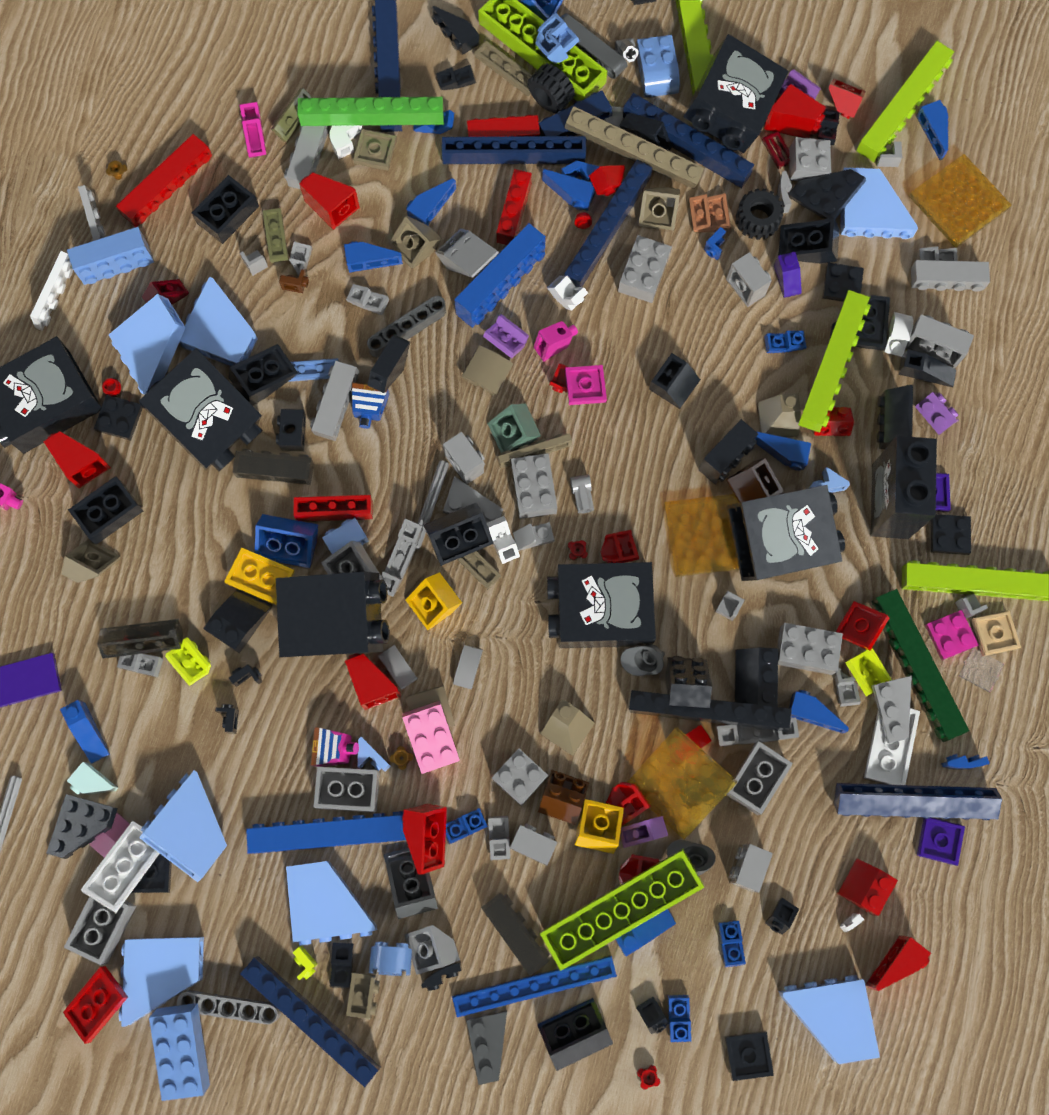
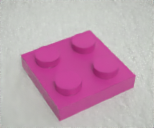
[565,365,607,405]
[925,610,978,661]

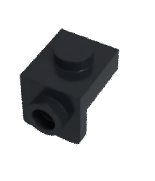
[229,664,262,687]

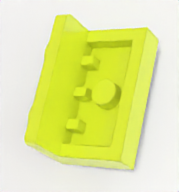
[165,637,211,686]
[845,648,892,696]

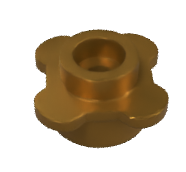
[106,160,128,180]
[390,746,413,770]

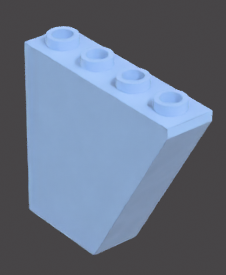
[840,168,918,239]
[179,277,257,366]
[109,294,186,395]
[139,770,227,882]
[286,861,377,945]
[119,937,204,1027]
[779,975,880,1064]

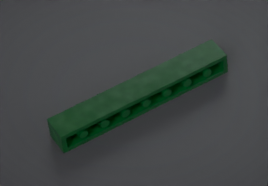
[871,589,970,742]

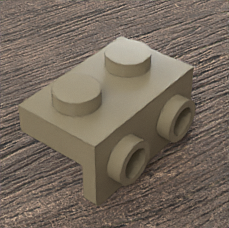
[346,972,380,1020]

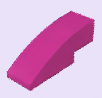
[240,102,267,158]

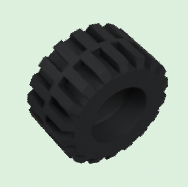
[527,63,575,114]
[736,188,784,240]

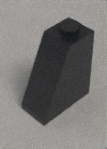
[619,112,672,151]
[368,334,410,393]

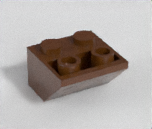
[726,458,784,503]
[538,770,589,825]

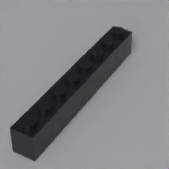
[629,690,792,732]

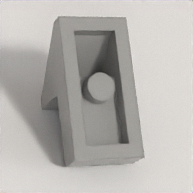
[513,522,555,551]

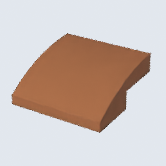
[689,193,731,232]

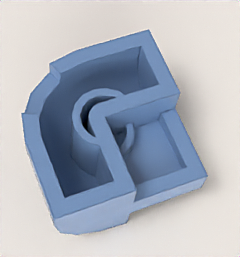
[535,12,580,63]

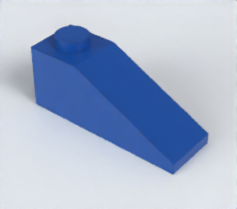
[916,100,948,160]
[542,169,595,211]
[406,178,456,225]
[344,241,403,272]
[756,432,811,471]
[789,690,849,733]
[60,700,110,764]
[615,909,676,957]

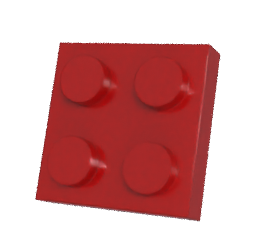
[836,601,889,651]

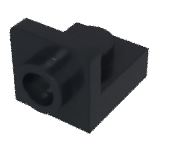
[215,704,239,734]
[765,898,799,935]
[636,997,669,1034]

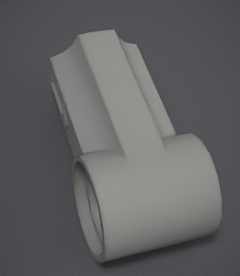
[615,38,638,62]
[570,474,594,514]

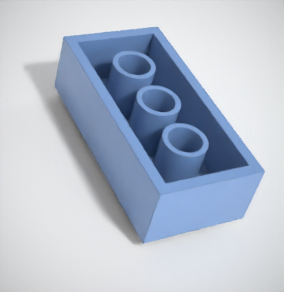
[67,227,154,285]
[149,1003,210,1101]

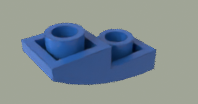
[764,331,806,353]
[941,754,990,770]
[446,808,488,845]
[719,921,746,967]
[668,995,691,1042]

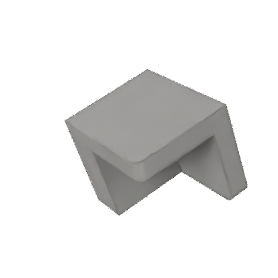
[877,142,902,167]
[240,250,268,276]
[715,591,745,621]
[955,594,988,619]

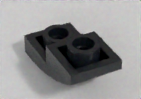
[421,962,462,991]

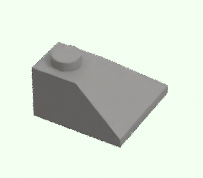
[404,925,460,975]

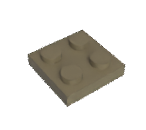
[353,129,397,171]

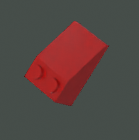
[402,804,447,875]
[865,935,931,991]

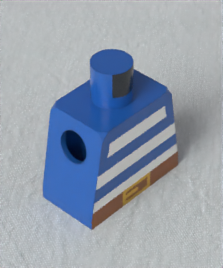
[352,383,389,429]

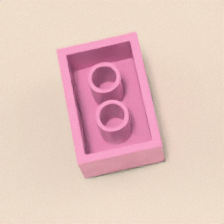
[402,701,460,774]

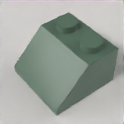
[487,403,541,453]

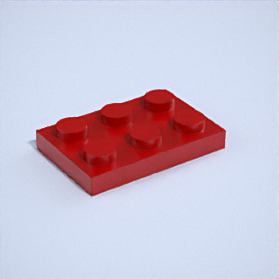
[63,966,128,1044]

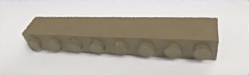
[565,106,704,189]

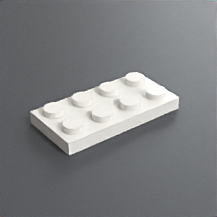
[30,251,73,331]
[864,708,920,785]
[81,821,160,913]

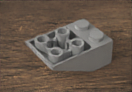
[435,229,499,278]

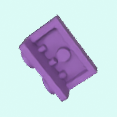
[779,69,821,99]
[483,314,529,359]
[915,392,959,435]

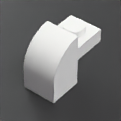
[330,126,363,159]
[547,276,588,311]
[884,312,913,357]
[487,516,520,564]

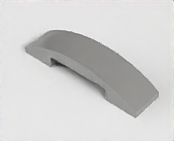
[381,518,423,597]
[717,717,799,746]

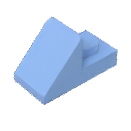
[809,467,850,493]
[357,737,390,771]

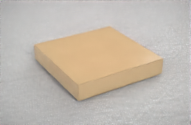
[971,611,1021,656]

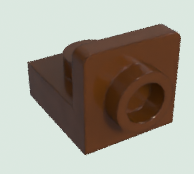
[279,269,309,294]

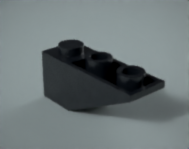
[432,6,480,55]
[898,349,957,387]

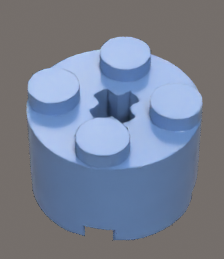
[369,942,412,976]

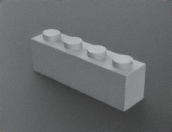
[284,126,329,189]
[911,260,990,292]
[310,361,359,441]

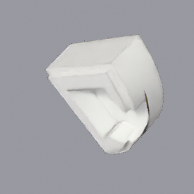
[840,913,864,932]

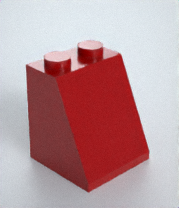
[764,84,826,138]
[299,172,360,230]
[43,431,111,488]
[345,653,402,710]

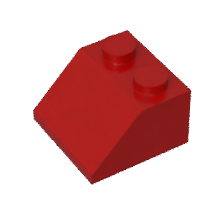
[837,858,898,916]

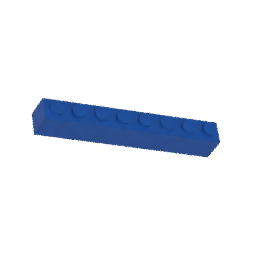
[246,811,406,854]

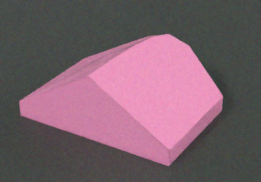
[89,813,130,858]

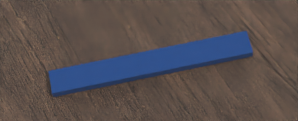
[452,956,617,1017]

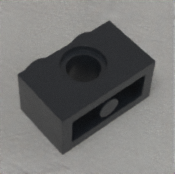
[276,409,306,451]

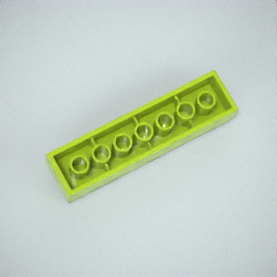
[478,0,607,101]
[540,849,704,971]

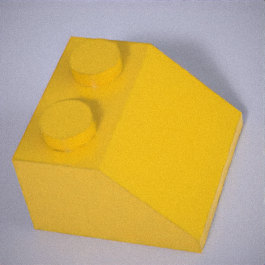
[405,572,462,630]
[575,799,624,854]

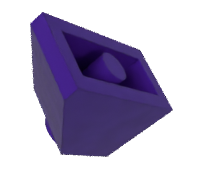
[774,252,802,298]

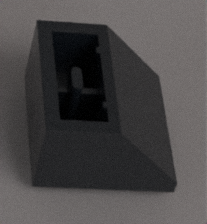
[649,353,701,409]

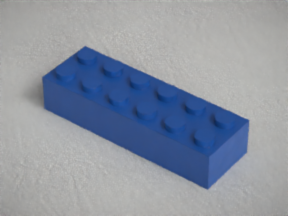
[454,223,546,328]

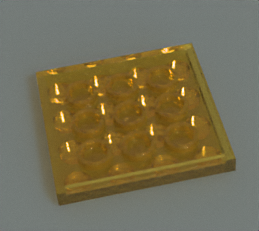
[909,154,1012,248]
[664,494,739,577]
[627,727,738,840]

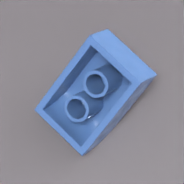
[636,35,680,98]

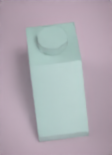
[67,762,118,795]

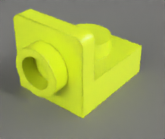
[293,946,318,980]

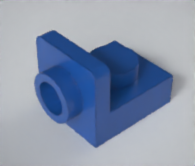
[704,227,726,260]

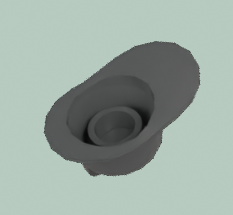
[621,644,665,676]
[667,840,716,875]

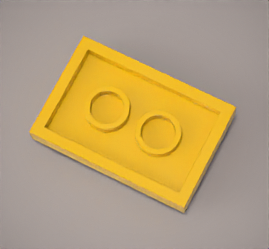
[225,548,295,605]

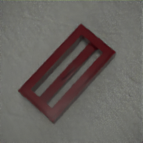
[762,131,790,169]

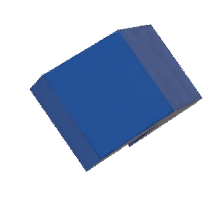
[414,110,455,134]
[561,161,600,183]

